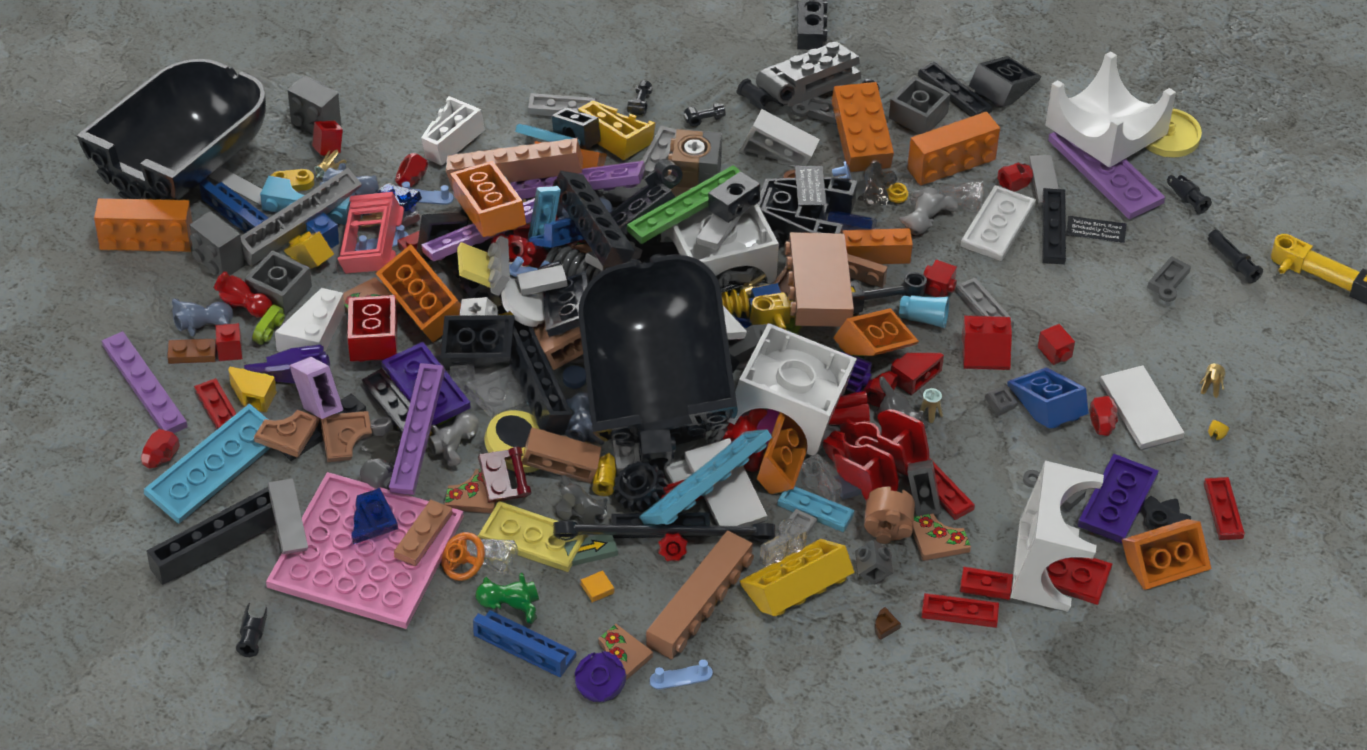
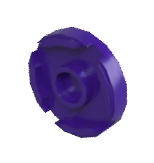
[575,651,626,702]

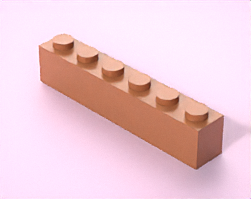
[446,138,583,190]
[646,530,754,659]

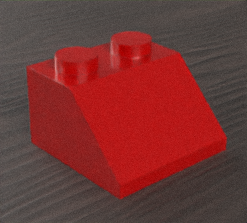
[962,316,1012,370]

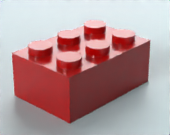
[348,295,397,362]

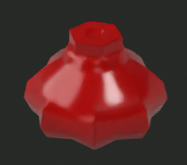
[658,533,688,562]

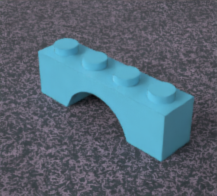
[260,176,355,225]

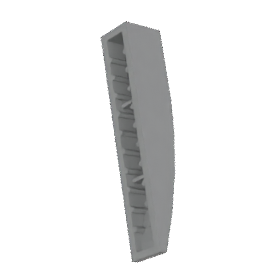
[241,168,362,266]

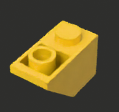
[284,231,334,269]
[228,366,277,413]

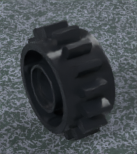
[613,461,667,512]

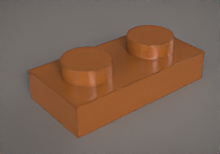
[167,339,217,364]

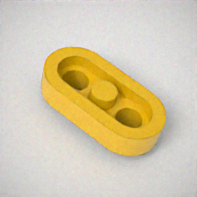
[271,169,315,191]

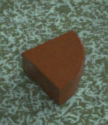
[875,607,901,640]

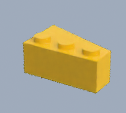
[578,101,656,160]

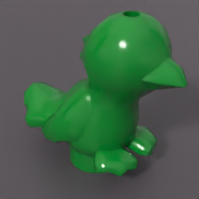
[475,572,539,624]

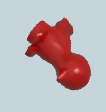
[491,233,553,268]
[213,271,273,318]
[723,408,768,472]

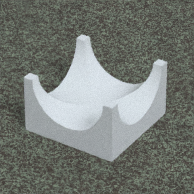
[1045,51,1176,167]
[660,204,779,283]
[728,323,857,457]
[1010,461,1104,612]

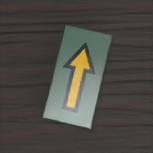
[565,535,618,566]

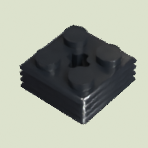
[417,212,469,261]

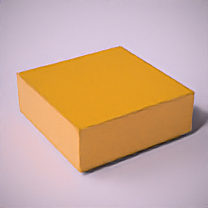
[581,570,614,602]

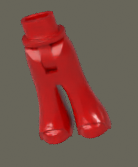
[828,391,870,425]

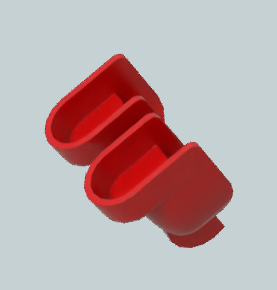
[823,409,929,500]

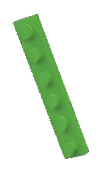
[627,165,740,244]

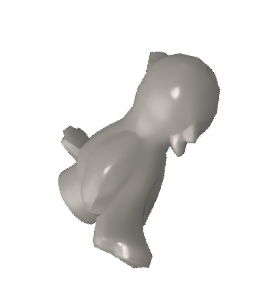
[899,187,958,235]
[428,413,479,466]

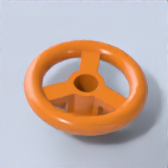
[441,532,485,581]

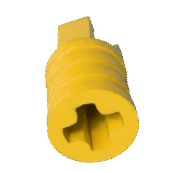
[592,453,616,496]

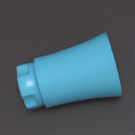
[899,295,949,329]

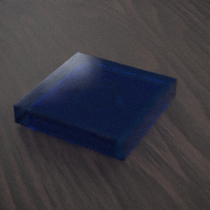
[827,211,877,229]

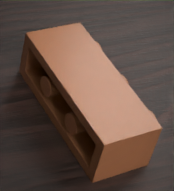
[522,428,601,483]

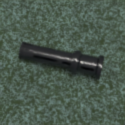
[1207,229,1263,283]

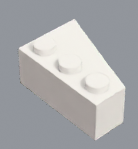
[421,96,485,165]
[739,109,820,167]
[275,288,345,352]

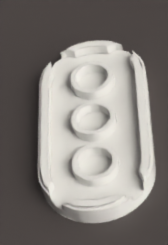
[501,262,545,327]

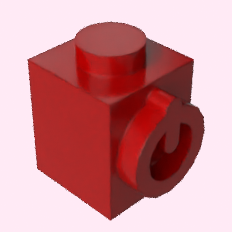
[923,260,957,297]

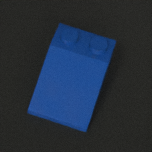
[1007,367,1089,428]

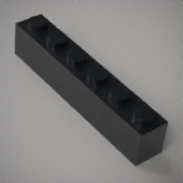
[146,487,276,585]

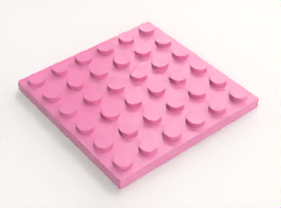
[266,472,464,629]

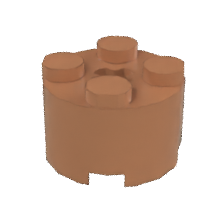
[864,487,915,544]

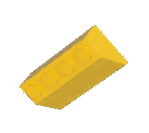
[740,539,855,616]

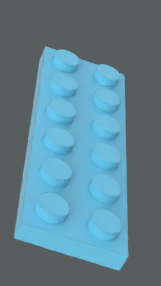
[144,404,270,524]
[639,429,772,525]

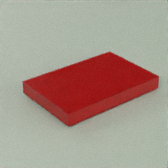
[1046,557,1113,605]

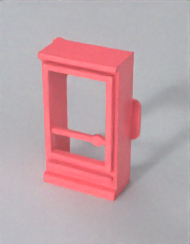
[337,192,404,274]

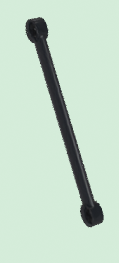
[553,521,775,543]

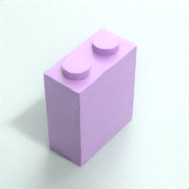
[289,357,343,419]

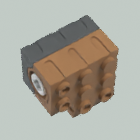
[668,129,723,197]

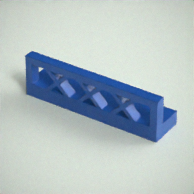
[199,180,268,233]
[529,217,584,248]
[473,610,576,678]

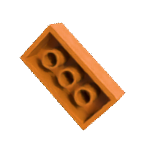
[832,82,894,172]
[907,112,1000,186]
[450,161,526,237]
[94,198,192,252]
[375,244,461,343]

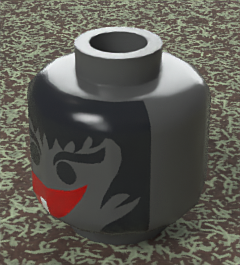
[360,458,394,490]

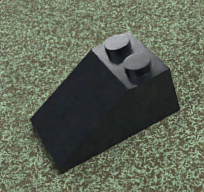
[969,56,1042,107]
[440,315,515,370]

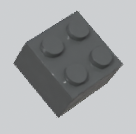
[288,76,341,134]
[889,76,950,134]
[189,211,245,276]
[245,250,312,315]

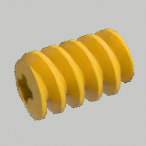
[721,289,749,318]

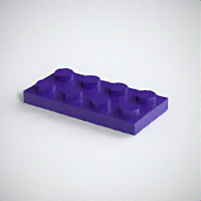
[382,342,471,425]
[1078,454,1159,544]

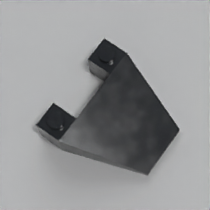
[757,177,857,236]

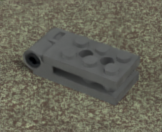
[756,41,861,107]

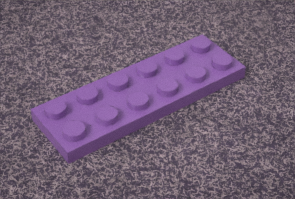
[1048,132,1165,220]
[511,161,645,200]

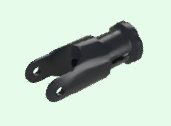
[736,78,784,115]
[1167,175,1212,214]
[236,603,267,658]

